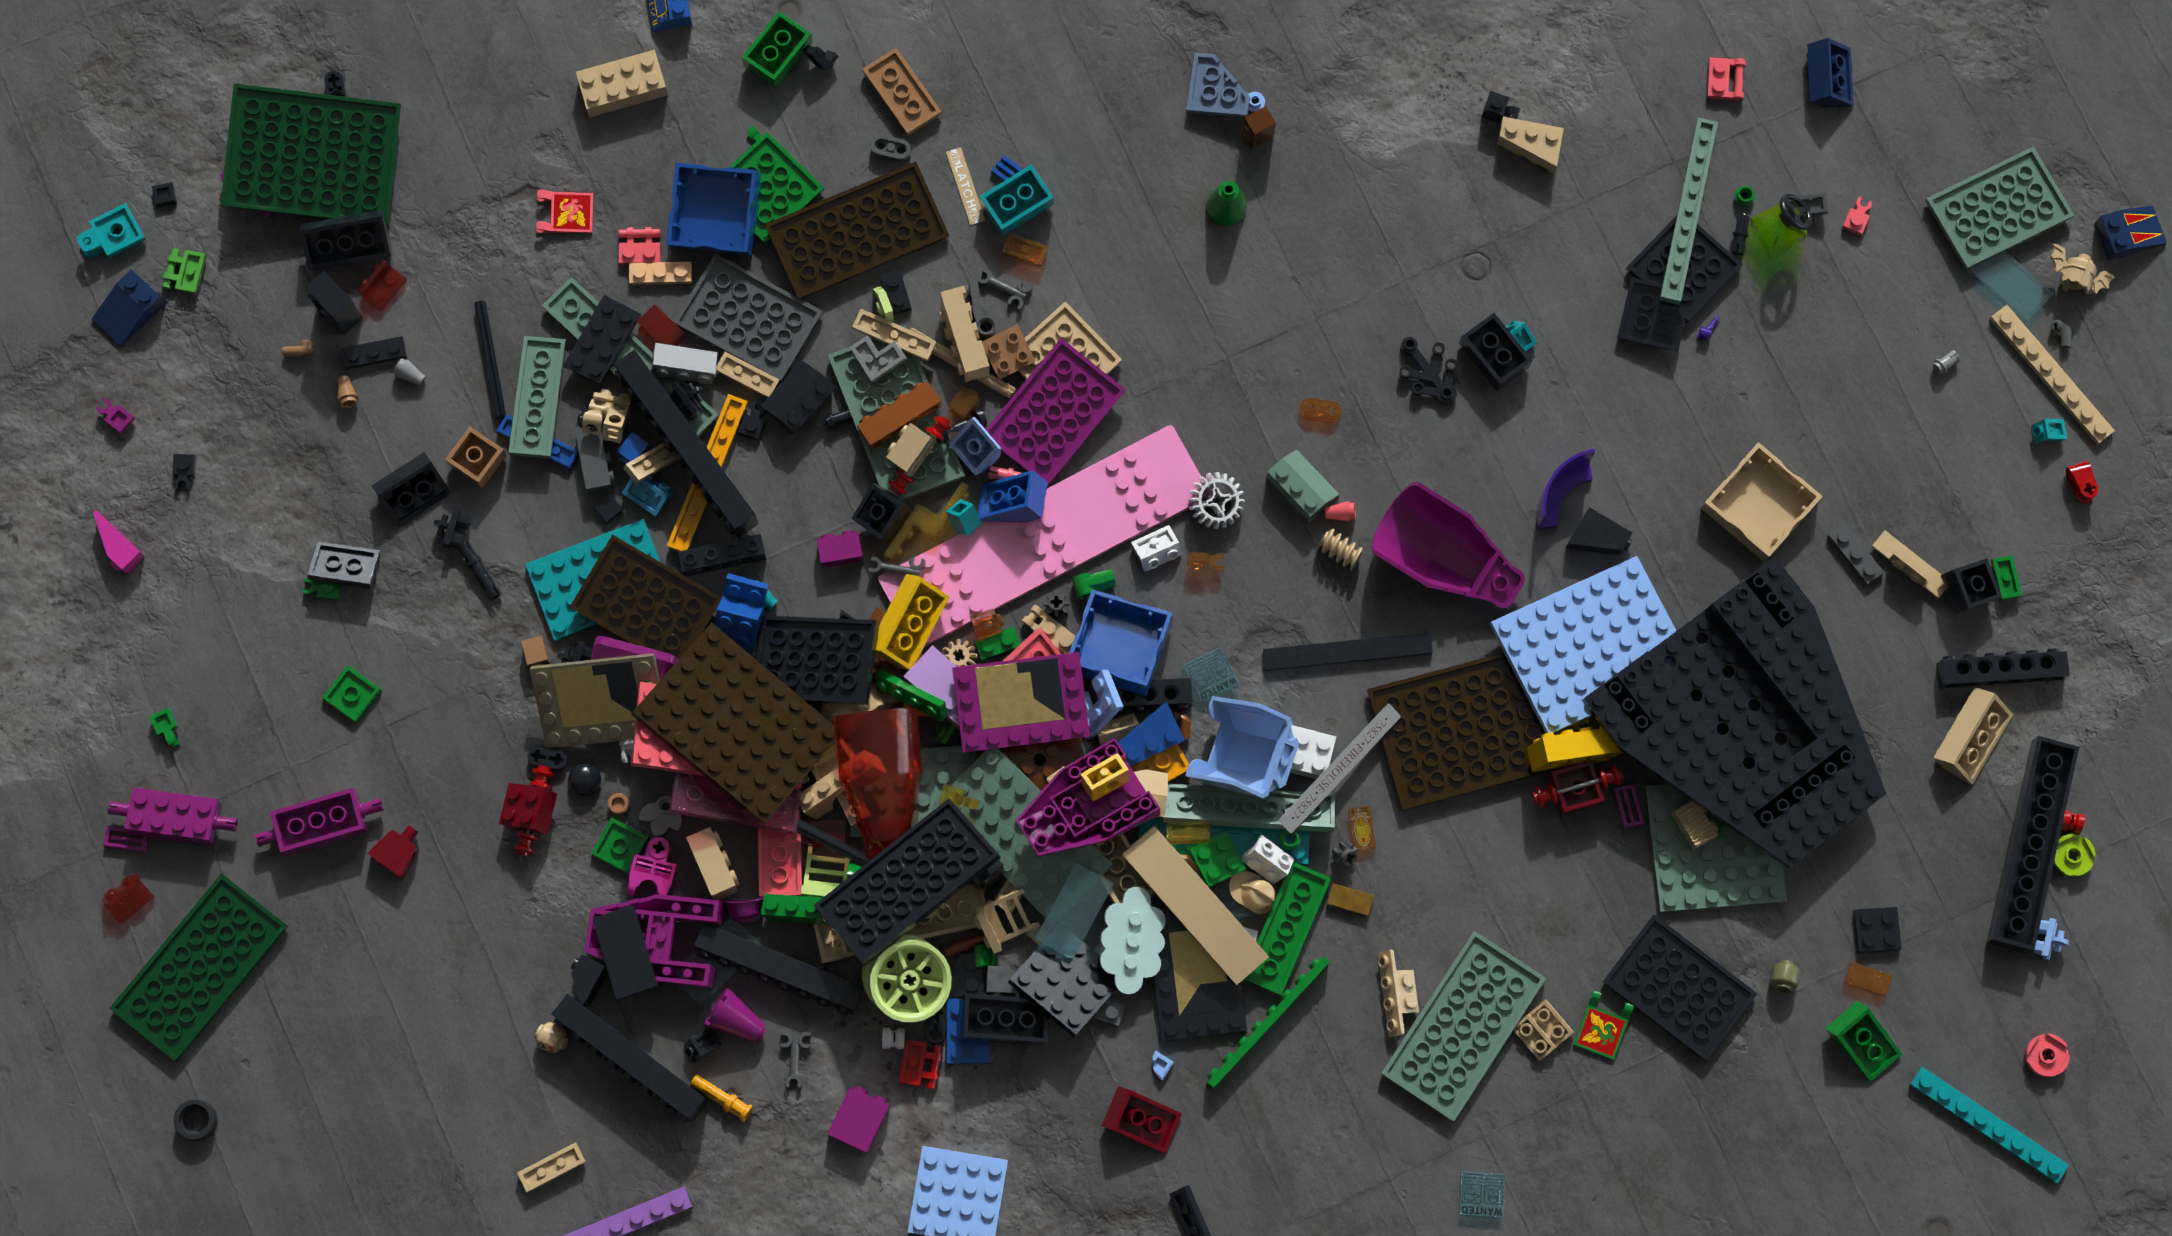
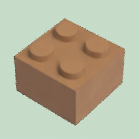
[445,426,507,489]

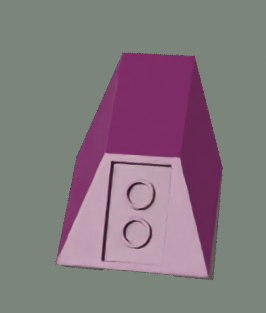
[1016,738,1160,857]

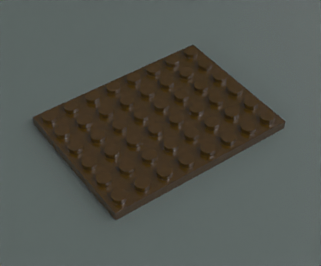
[631,623,842,826]
[1366,653,1564,811]

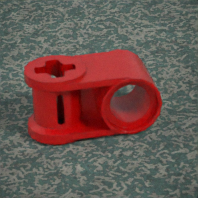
[2065,461,2099,504]

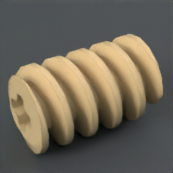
[1316,528,1363,571]

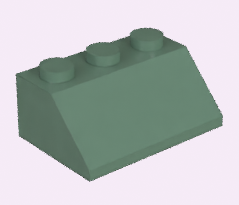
[1266,450,1339,522]

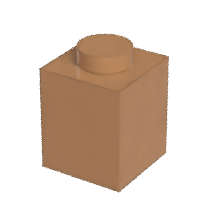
[521,636,550,669]

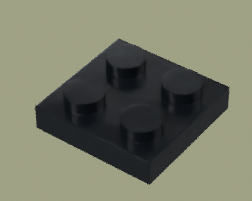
[1853,907,1902,953]

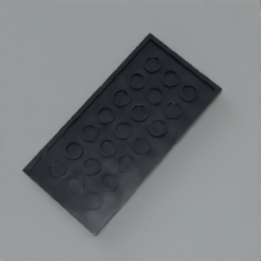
[814,798,1001,966]

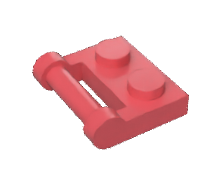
[1707,57,1746,101]

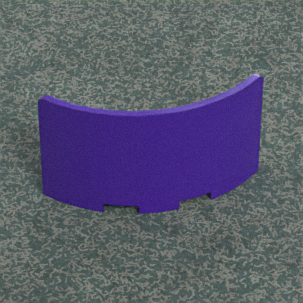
[1536,449,1595,530]

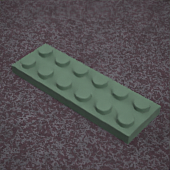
[509,336,566,459]

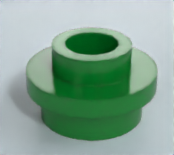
[1734,186,1755,206]
[1279,830,1301,850]

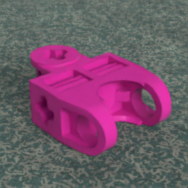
[627,837,677,896]

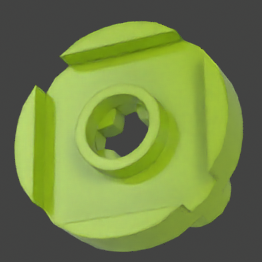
[2054,834,2095,877]

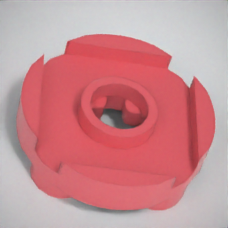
[2024,1034,2070,1077]

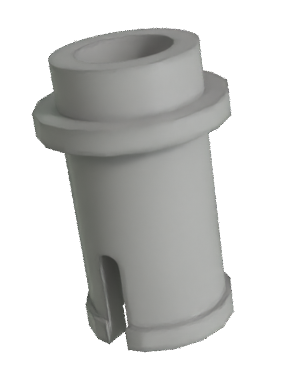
[1933,350,1960,374]

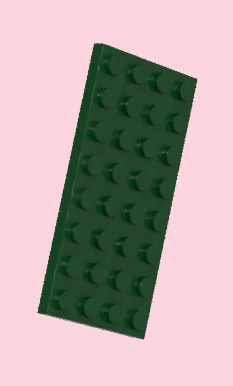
[109,873,289,1062]

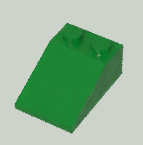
[1825,1001,1902,1082]

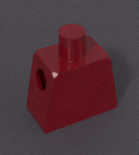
[367,825,419,880]

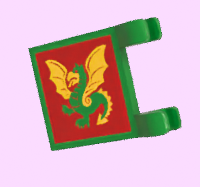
[1573,991,1634,1060]

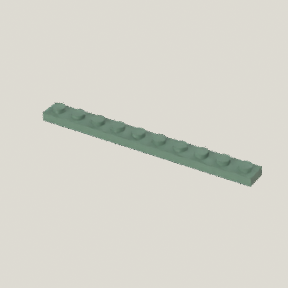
[1659,118,1718,305]

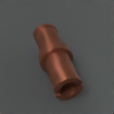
[942,931,985,960]

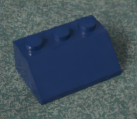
[1807,38,1854,107]

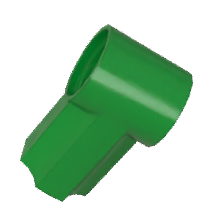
[1072,569,1116,599]

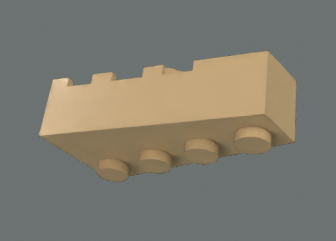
[938,286,989,382]

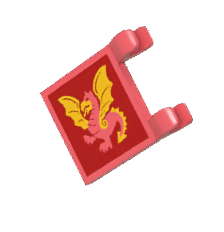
[536,190,593,234]

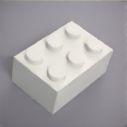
[1290,725,1336,779]

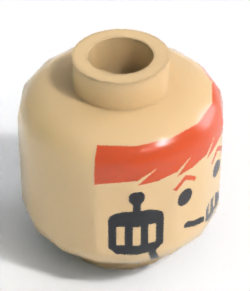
[534,1022,568,1054]

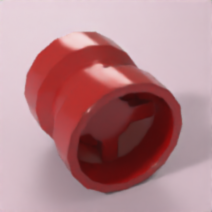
[2061,810,2085,835]

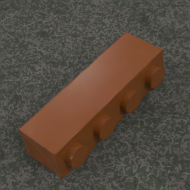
[857,381,942,451]

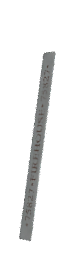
[1279,704,1401,833]

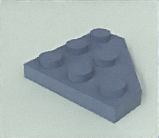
[1186,53,1250,118]

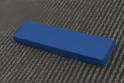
[496,414,579,470]

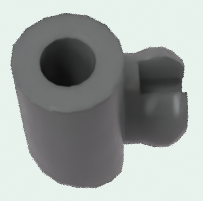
[2051,320,2071,349]

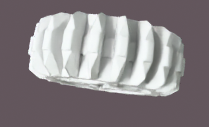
[1188,472,1245,529]

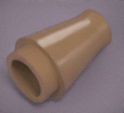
[337,376,358,408]

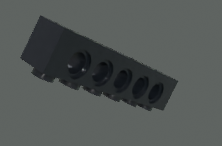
[1937,648,2070,688]

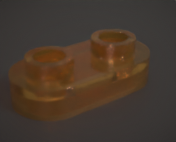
[1299,397,1341,423]

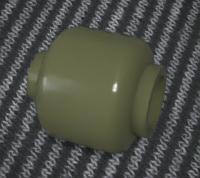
[1770,960,1800,994]

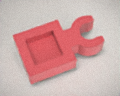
[1842,197,1872,236]

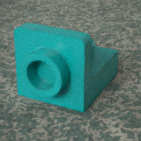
[1506,321,1537,351]
[2031,419,2067,444]

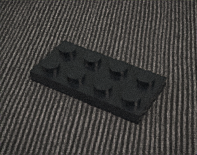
[563,295,641,386]

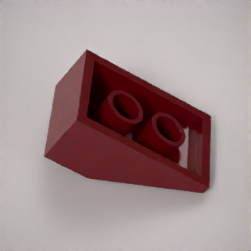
[1101,1086,1182,1154]

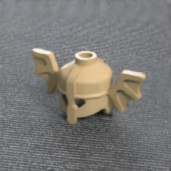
[2049,244,2115,294]

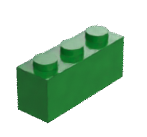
[761,894,829,925]

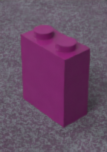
[827,1086,890,1154]

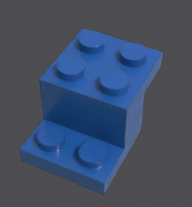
[714,573,769,652]

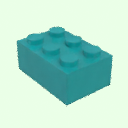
[979,164,1054,237]

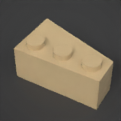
[1497,117,1564,174]

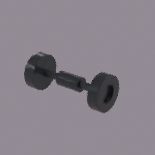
[936,408,987,445]

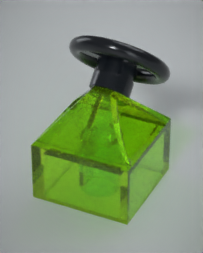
[1749,194,1812,259]

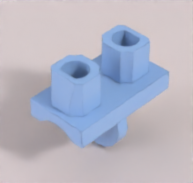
[2033,918,2069,961]

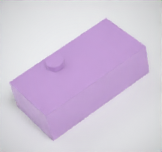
[904,645,960,731]

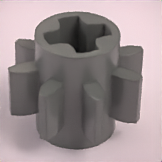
[1043,590,1069,618]
[1331,840,1358,868]

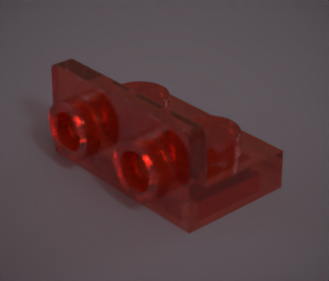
[359,260,407,311]

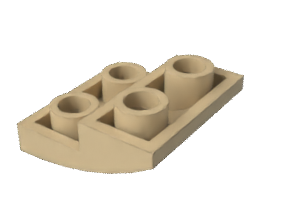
[1513,999,1574,1061]

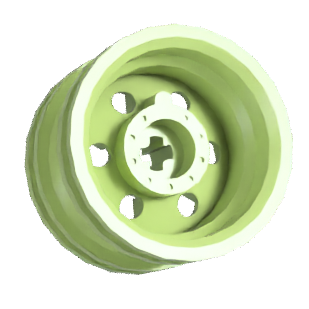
[862,934,952,1022]

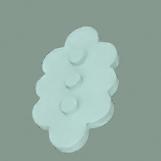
[1100,886,1166,994]

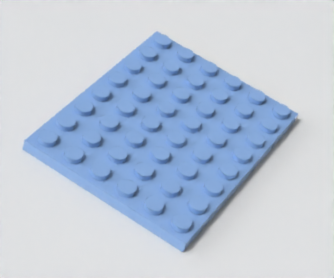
[1490,556,1676,733]

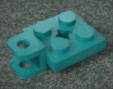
[77,203,146,258]

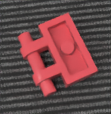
[619,227,661,265]

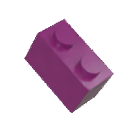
[817,530,863,568]

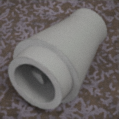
[393,358,426,386]

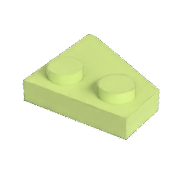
[873,286,894,323]

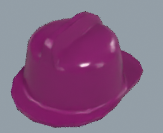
[718,897,764,923]

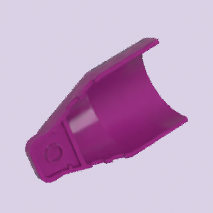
[1371,482,1525,608]

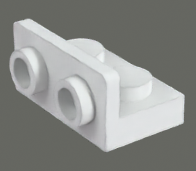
[1131,525,1182,571]

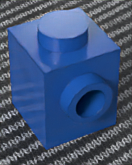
[617,432,651,465]

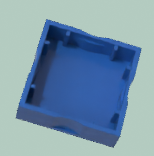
[666,162,761,256]
[1069,589,1173,697]

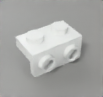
[1241,835,1294,884]

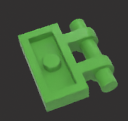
[162,248,207,295]

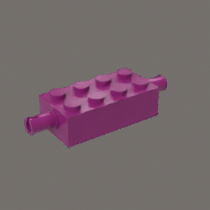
[108,787,238,847]
[255,788,384,856]

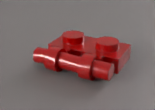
[898,1040,943,1089]

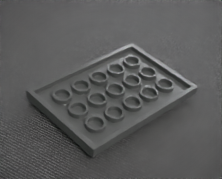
[674,253,823,382]

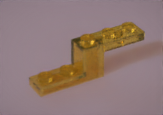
[884,482,970,564]

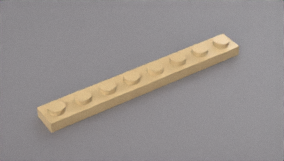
[1990,305,2115,445]

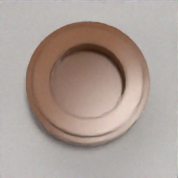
[608,793,630,815]

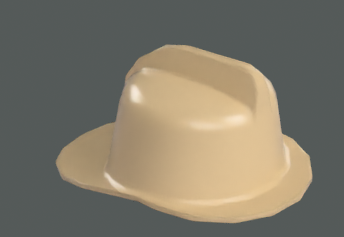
[1229,871,1276,914]

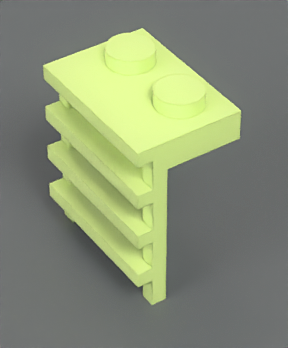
[801,846,850,898]

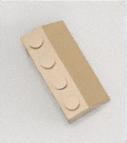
[1934,688,2013,785]

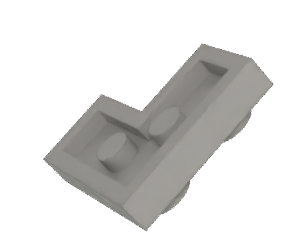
[850,336,907,382]

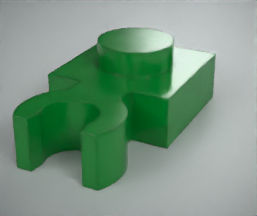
[302,578,341,601]

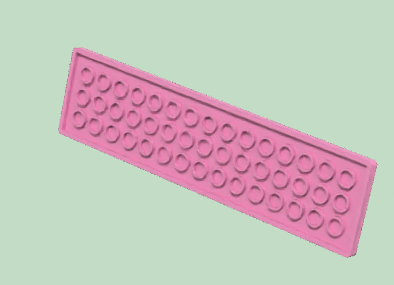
[878,425,1209,647]

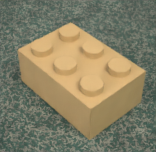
[686,827,740,900]

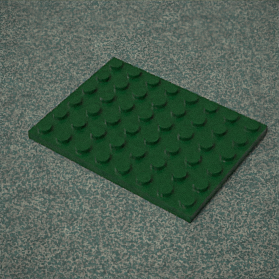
[220,83,401,226]

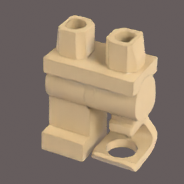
[582,389,631,443]

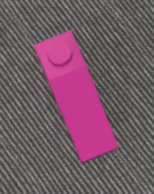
[93,510,145,574]

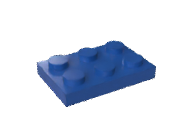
[947,999,990,1064]

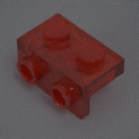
[102,873,154,924]

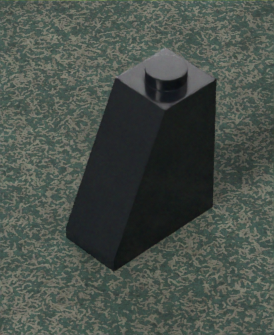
[1566,507,1633,555]

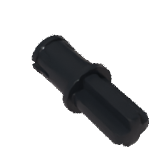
[1731,213,1750,255]

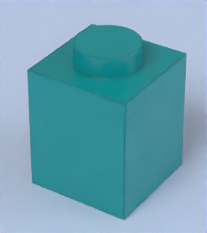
[945,499,982,536]

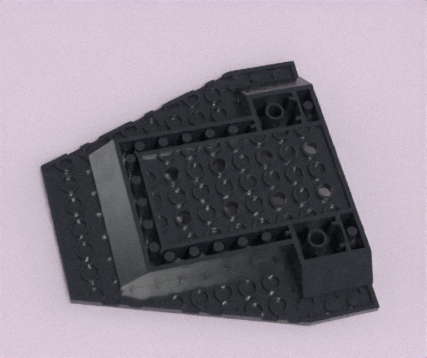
[1581,557,1886,869]

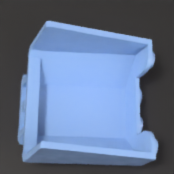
[1185,696,1299,798]

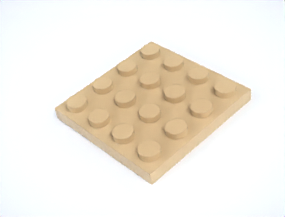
[1018,302,1122,380]

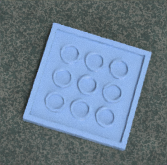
[908,1146,1008,1236]

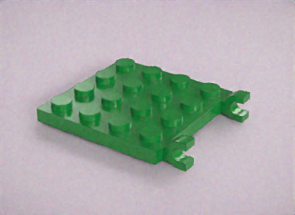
[728,125,824,245]

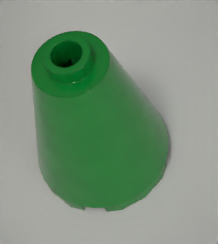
[1206,181,1247,226]

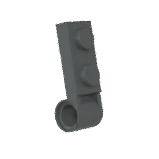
[965,277,996,340]

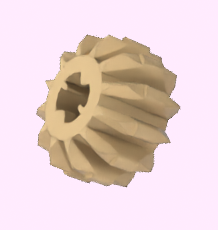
[943,639,977,667]

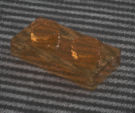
[1002,233,1048,267]

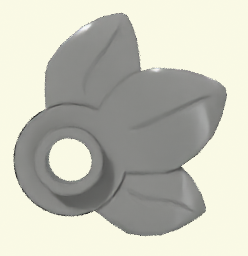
[639,796,682,837]

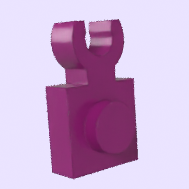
[96,398,135,434]

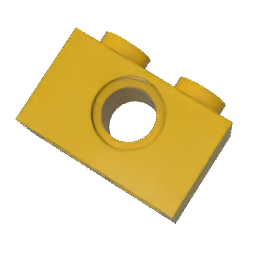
[1081,753,1130,801]

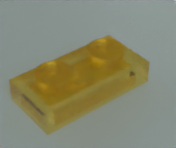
[1167,820,1211,844]

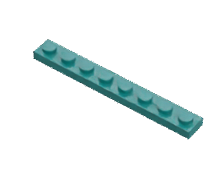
[1909,1067,2069,1184]

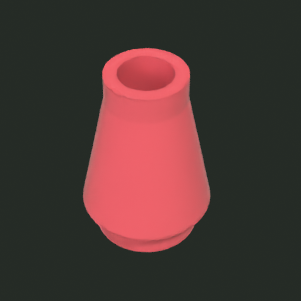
[1325,501,1356,522]

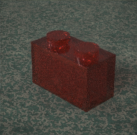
[637,304,685,346]

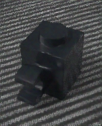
[1481,91,1521,124]

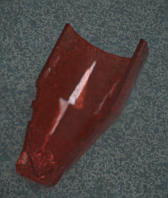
[833,708,924,860]

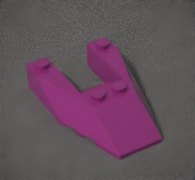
[584,894,724,990]

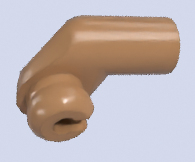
[282,340,314,357]

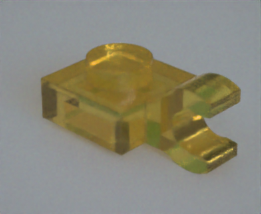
[938,784,980,811]

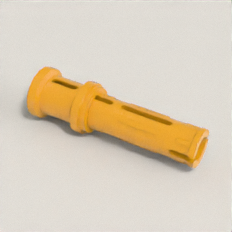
[690,1074,753,1122]

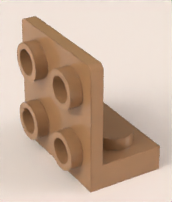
[982,324,1035,379]

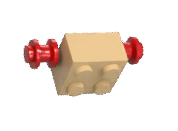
[886,415,952,496]

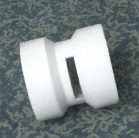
[882,1028,905,1050]

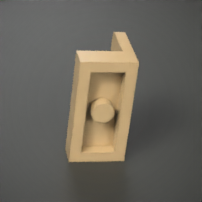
[1097,713,1139,746]

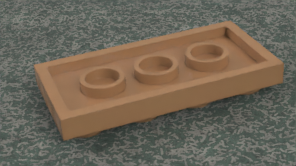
[862,48,942,136]

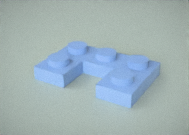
[1084,670,1123,739]

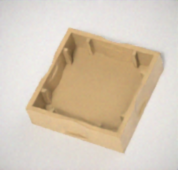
[1701,442,1823,563]

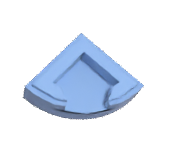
[1152,1051,1174,1081]

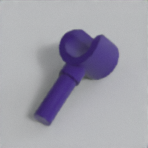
[1697,316,1720,340]

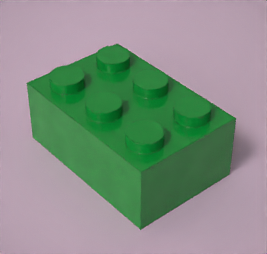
[742,11,813,89]

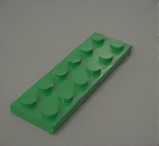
[1243,862,1331,996]

